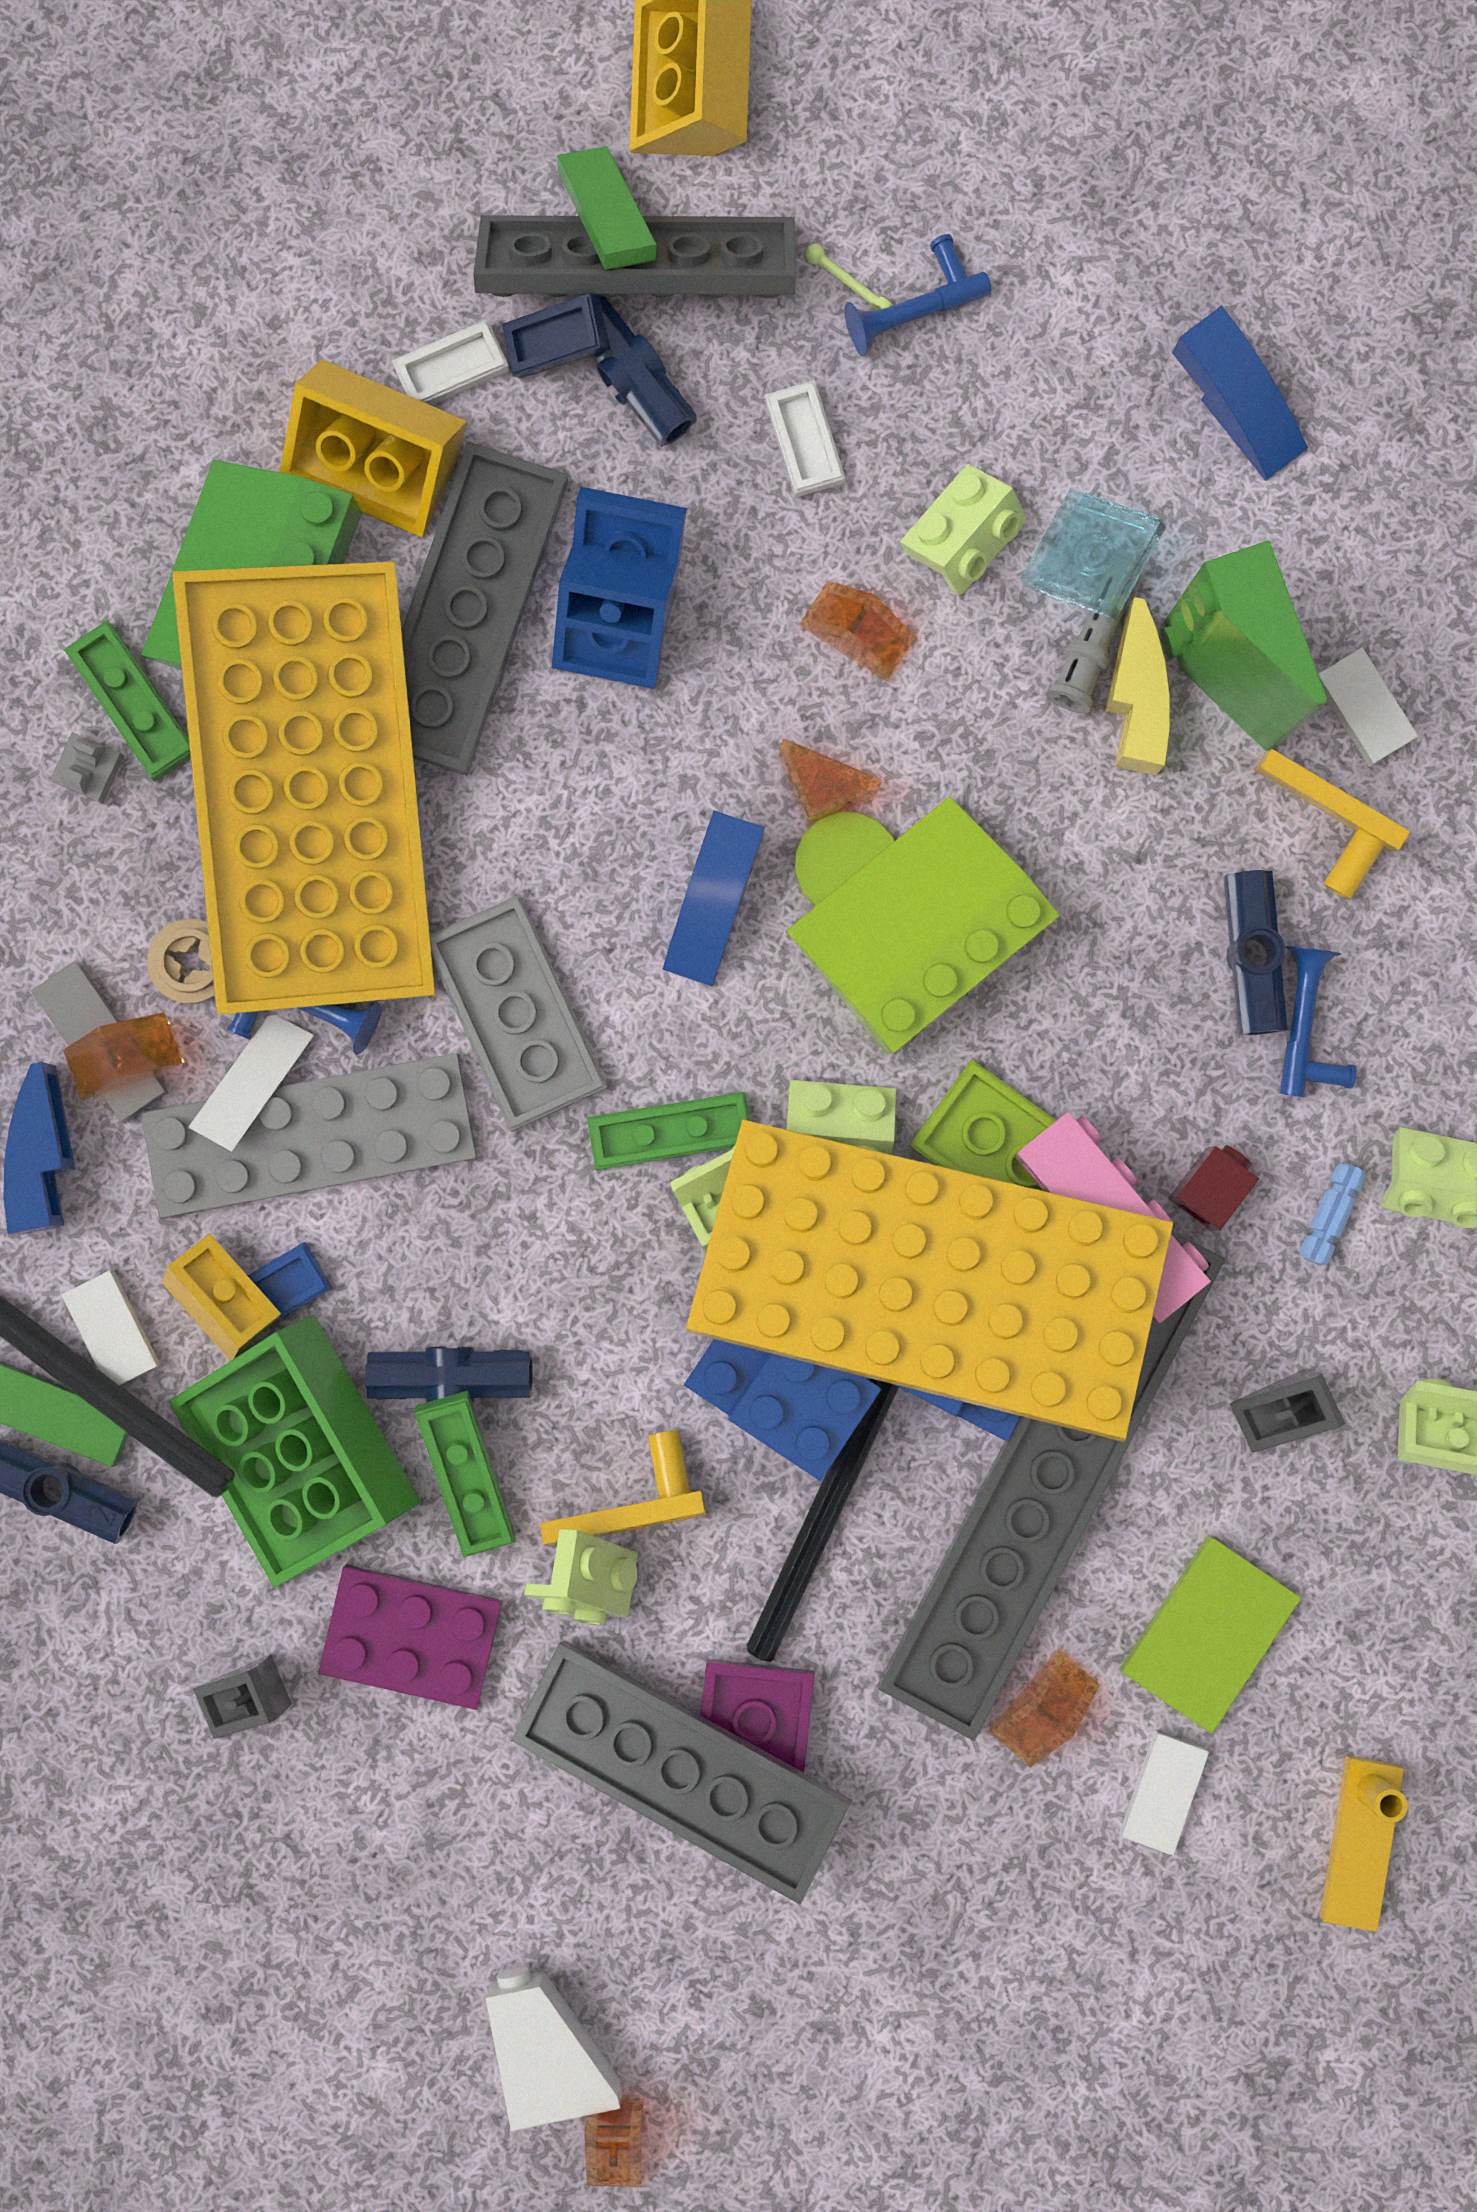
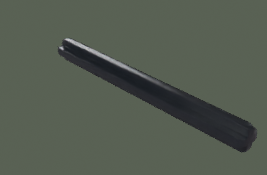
[0,1296,235,1498]
[747,1378,899,1662]

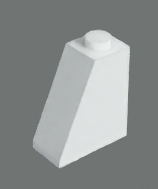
[485,1967,623,2131]

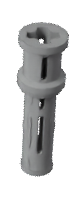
[1046,553,1144,714]

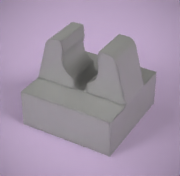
[50,732,125,804]

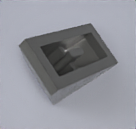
[1230,1369,1345,1453]
[193,1654,292,1739]

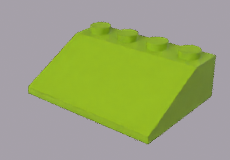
[785,796,1060,1054]

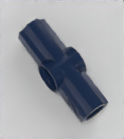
[590,294,697,447]
[1223,870,1288,1036]
[365,1347,533,1402]
[0,1438,139,1544]

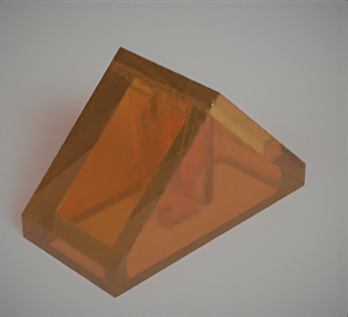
[799,581,916,682]
[778,738,882,827]
[63,1012,185,1101]
[988,1648,1100,1767]
[584,2098,644,2187]

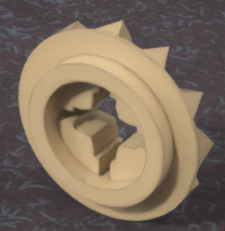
[147,919,215,1004]

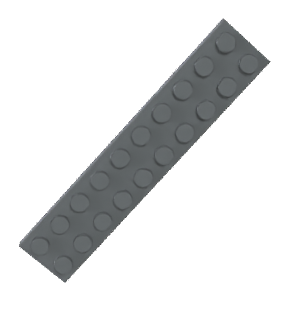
[877,1231,1226,1741]

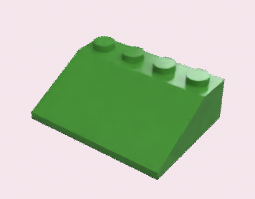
[141,460,362,670]
[1161,540,1328,751]
[168,1315,421,1588]

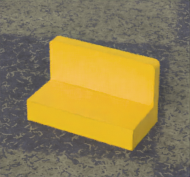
[162,1233,281,1361]

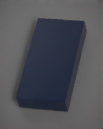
[502,293,610,378]

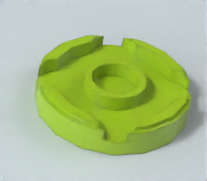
[795,812,894,907]

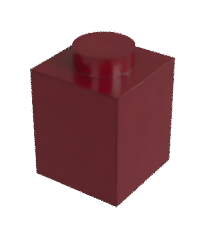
[1168,1145,1259,1231]

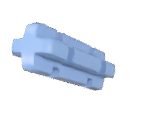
[1299,1163,1366,1265]

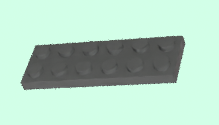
[473,215,796,298]
[401,441,569,776]
[511,1640,852,1905]

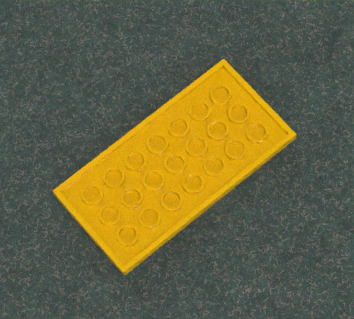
[172,561,435,1015]
[686,1119,1173,1442]

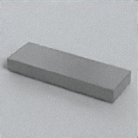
[31,961,169,1123]

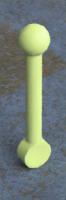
[805,243,893,310]

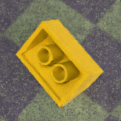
[629,0,752,156]
[280,359,467,538]

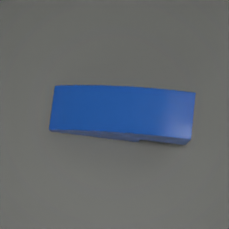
[1172,305,1308,481]
[662,810,765,987]
[3,1062,76,1235]

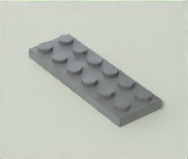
[141,1053,478,1218]

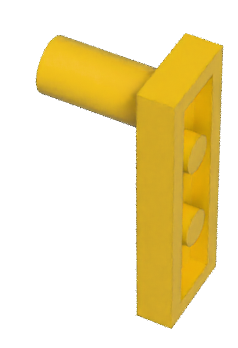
[1254,749,1411,900]
[540,1430,707,1547]
[1319,1755,1408,1932]

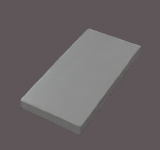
[430,894,608,1132]

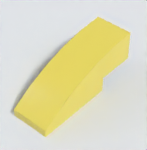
[1105,597,1170,775]

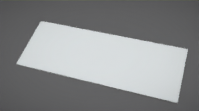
[188,1015,314,1152]

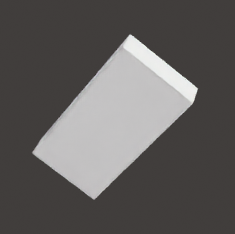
[392,319,510,405]
[764,380,846,498]
[1318,647,1418,767]
[61,1270,161,1386]
[1119,1730,1209,1856]

